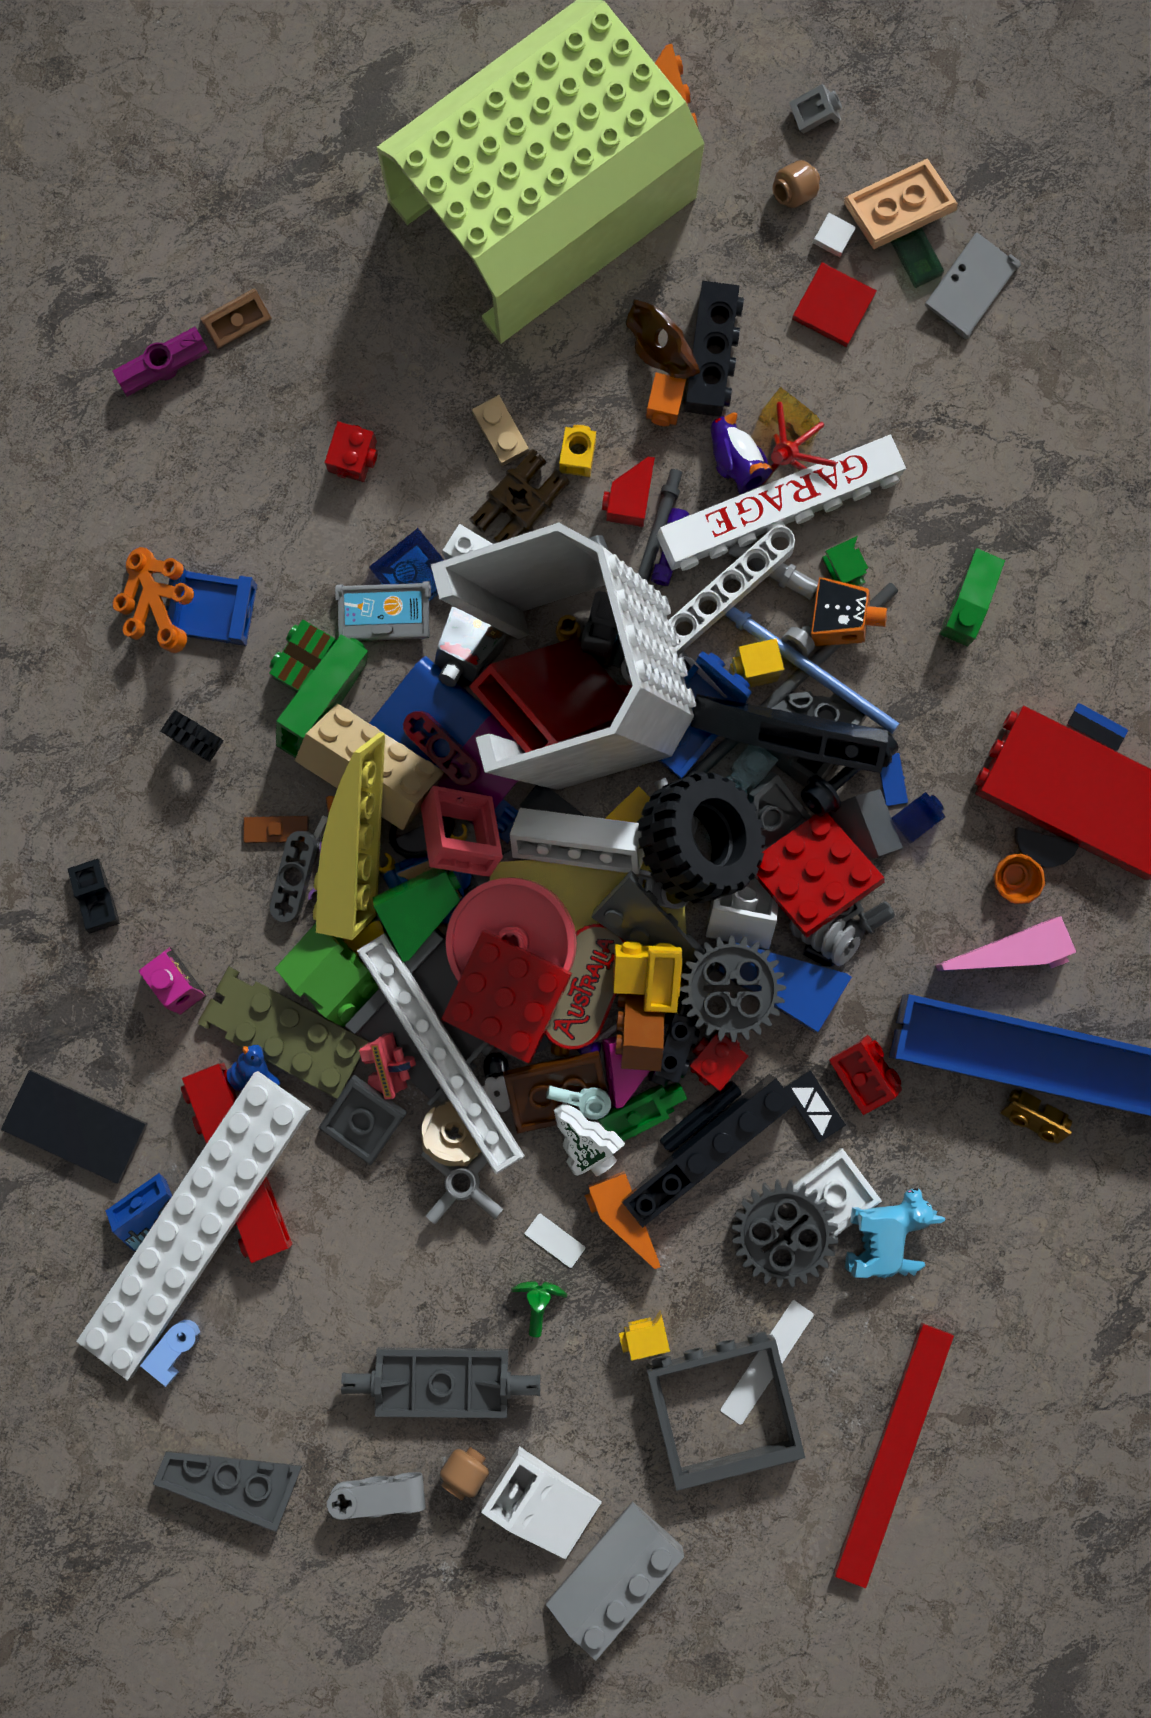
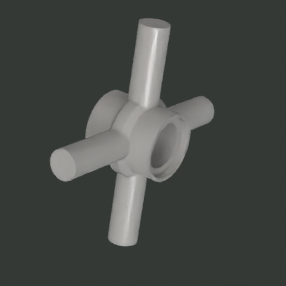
[421,1152,503,1224]

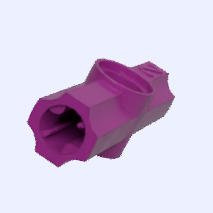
[112,326,210,397]

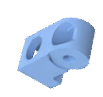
[140,1320,200,1387]

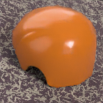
[993,854,1045,904]

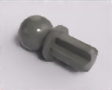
[843,901,895,940]

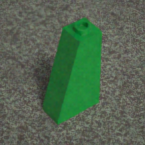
[276,634,368,758]

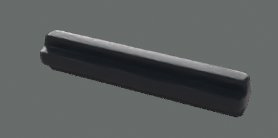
[660,1081,742,1152]

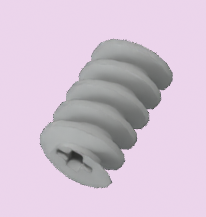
[789,918,861,966]

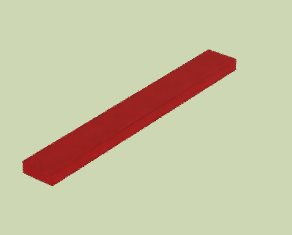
[833,1322,954,1588]

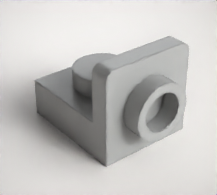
[789,84,842,134]

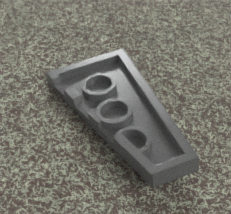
[591,870,715,984]
[153,1451,302,1532]

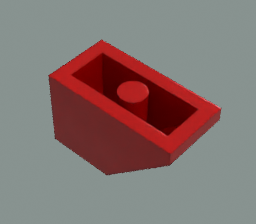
[602,456,655,527]

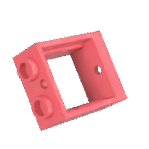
[421,786,503,877]

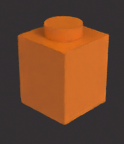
[646,372,686,426]

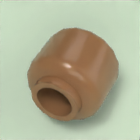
[773,160,820,208]
[440,1447,489,1501]

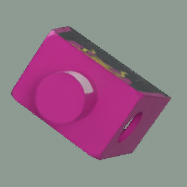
[138,947,207,1015]

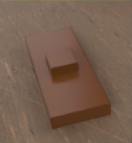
[244,816,308,843]

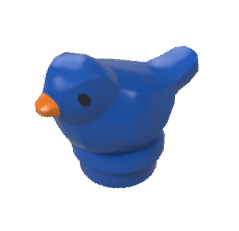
[227,1045,280,1091]

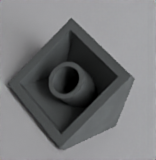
[828,789,903,860]

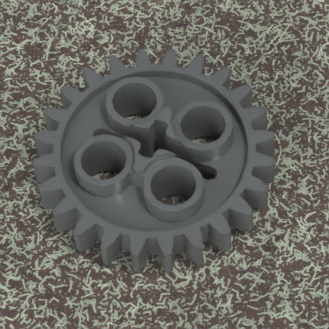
[680,935,786,1042]
[732,1179,838,1287]

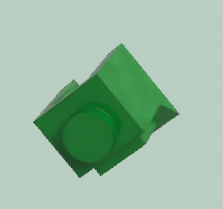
[822,536,868,587]

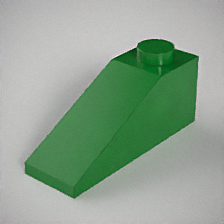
[939,548,1005,647]

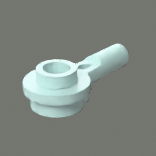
[546,1086,611,1120]

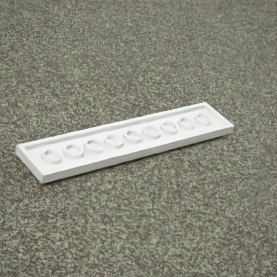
[76,1071,311,1381]

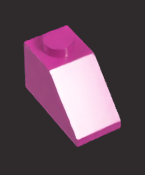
[602,1037,650,1108]

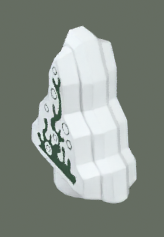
[554,1103,625,1176]

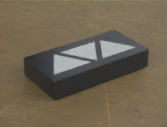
[784,1070,846,1143]

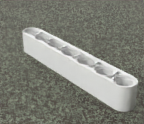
[621,526,795,686]

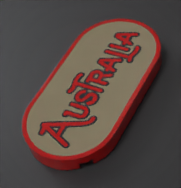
[544,924,626,1049]

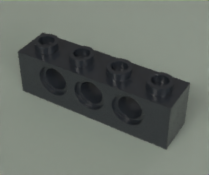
[684,280,744,417]

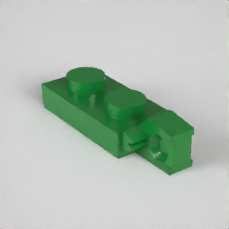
[598,1083,687,1141]

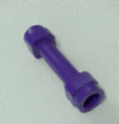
[651,508,689,586]

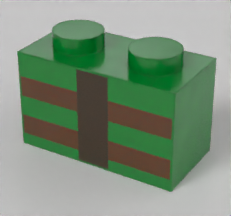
[269,619,336,693]

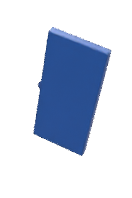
[880,753,908,806]

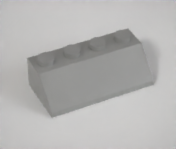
[546,1501,684,1661]

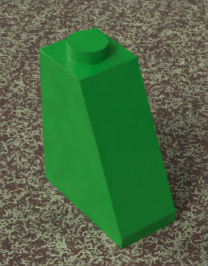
[373,868,462,963]

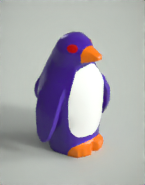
[710,412,773,495]

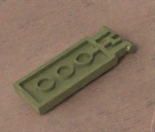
[198,966,370,1099]

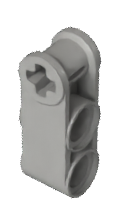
[327,1472,426,1520]

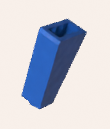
[716,942,852,1032]

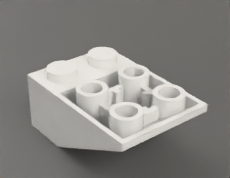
[481,1446,602,1559]

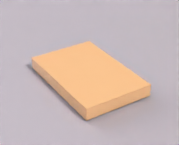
[844,158,958,249]

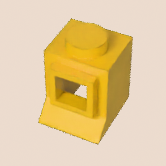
[619,1311,670,1361]

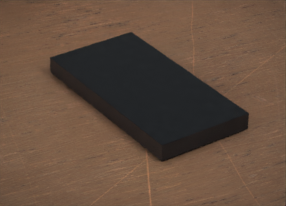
[1,1070,148,1184]

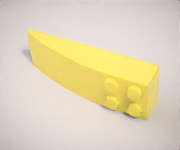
[313,733,385,940]

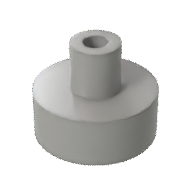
[781,626,815,657]

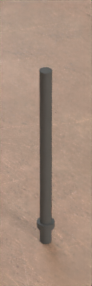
[609,469,683,668]

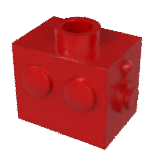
[324,421,378,482]
[689,1031,749,1091]

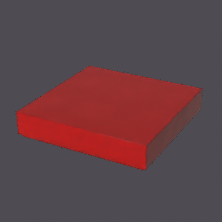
[792,262,877,348]

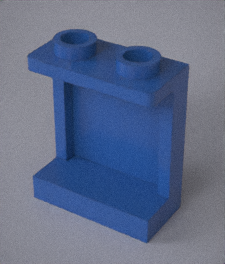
[165,568,257,646]

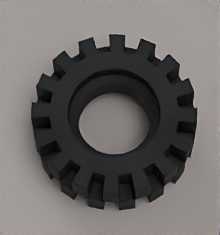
[160,710,224,762]

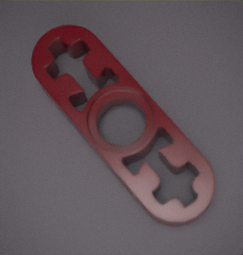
[403,711,480,785]

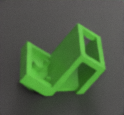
[275,923,379,1027]

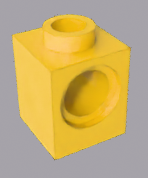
[559,425,597,477]

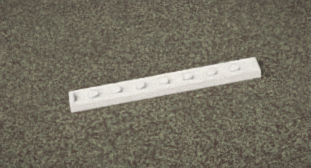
[357,933,525,1174]

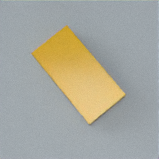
[643,946,682,1013]

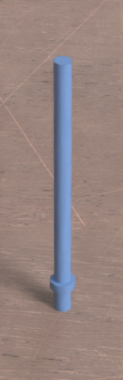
[725,607,900,734]

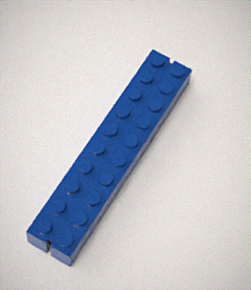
[889,994,1151,1117]

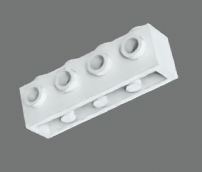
[510,808,644,874]

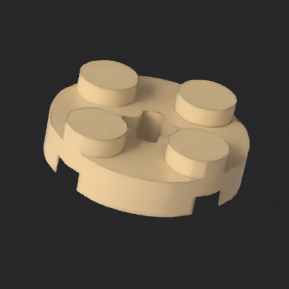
[421,1101,481,1167]

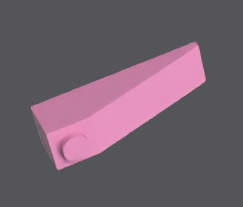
[935,916,1076,971]

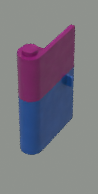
[369,656,518,825]

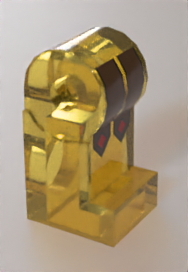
[758,387,820,445]

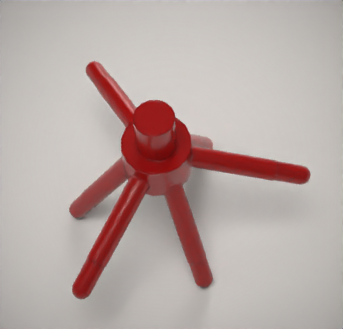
[762,402,837,485]

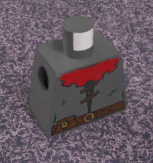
[434,606,507,687]

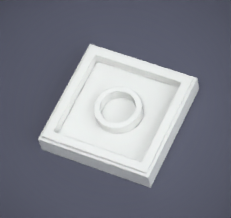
[793,1148,882,1236]

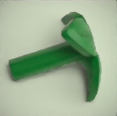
[511,1281,568,1338]

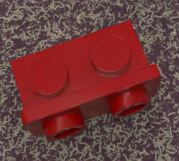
[829,1035,902,1115]

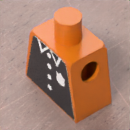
[811,577,887,646]

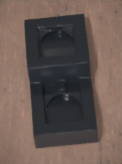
[67,858,120,934]

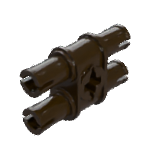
[469,449,570,543]

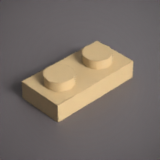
[472,395,529,466]

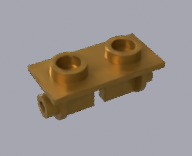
[1000,1089,1073,1144]

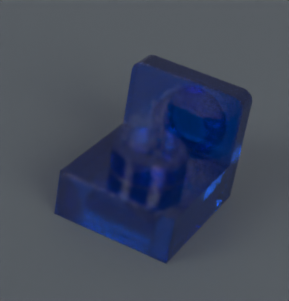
[892,792,945,843]

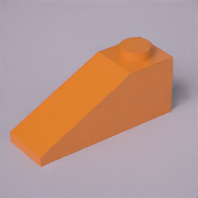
[585,1171,661,1269]

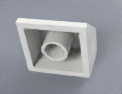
[706,878,778,949]

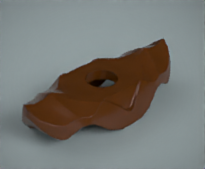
[626,299,700,378]

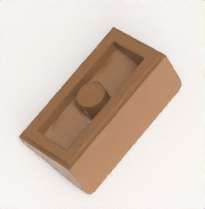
[200,288,272,349]

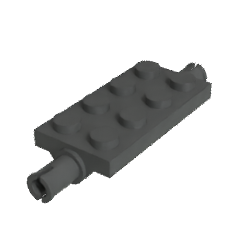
[341,1347,541,1418]

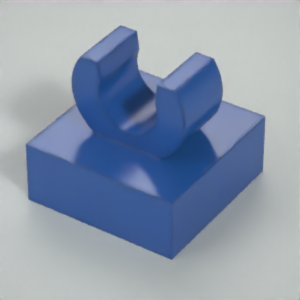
[495,799,519,845]

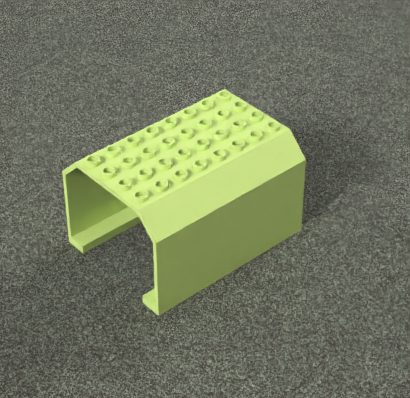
[376,0,704,344]

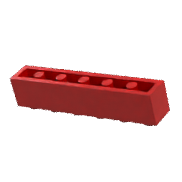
[181,1063,293,1263]

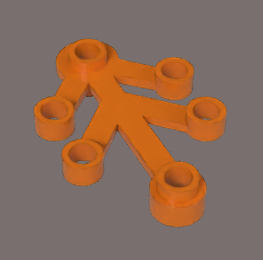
[113,547,194,653]

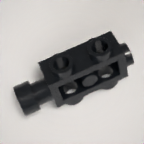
[648,991,700,1087]

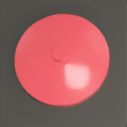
[446,877,577,982]

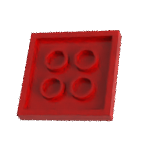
[755,813,885,938]
[441,930,573,1064]

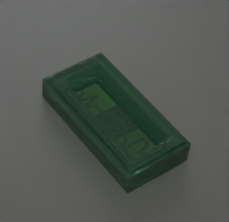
[891,227,944,288]

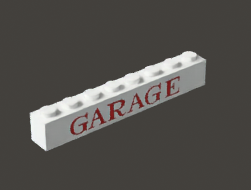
[657,434,906,571]

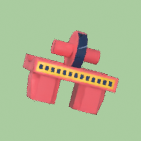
[359,1032,416,1100]

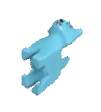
[845,1188,945,1278]

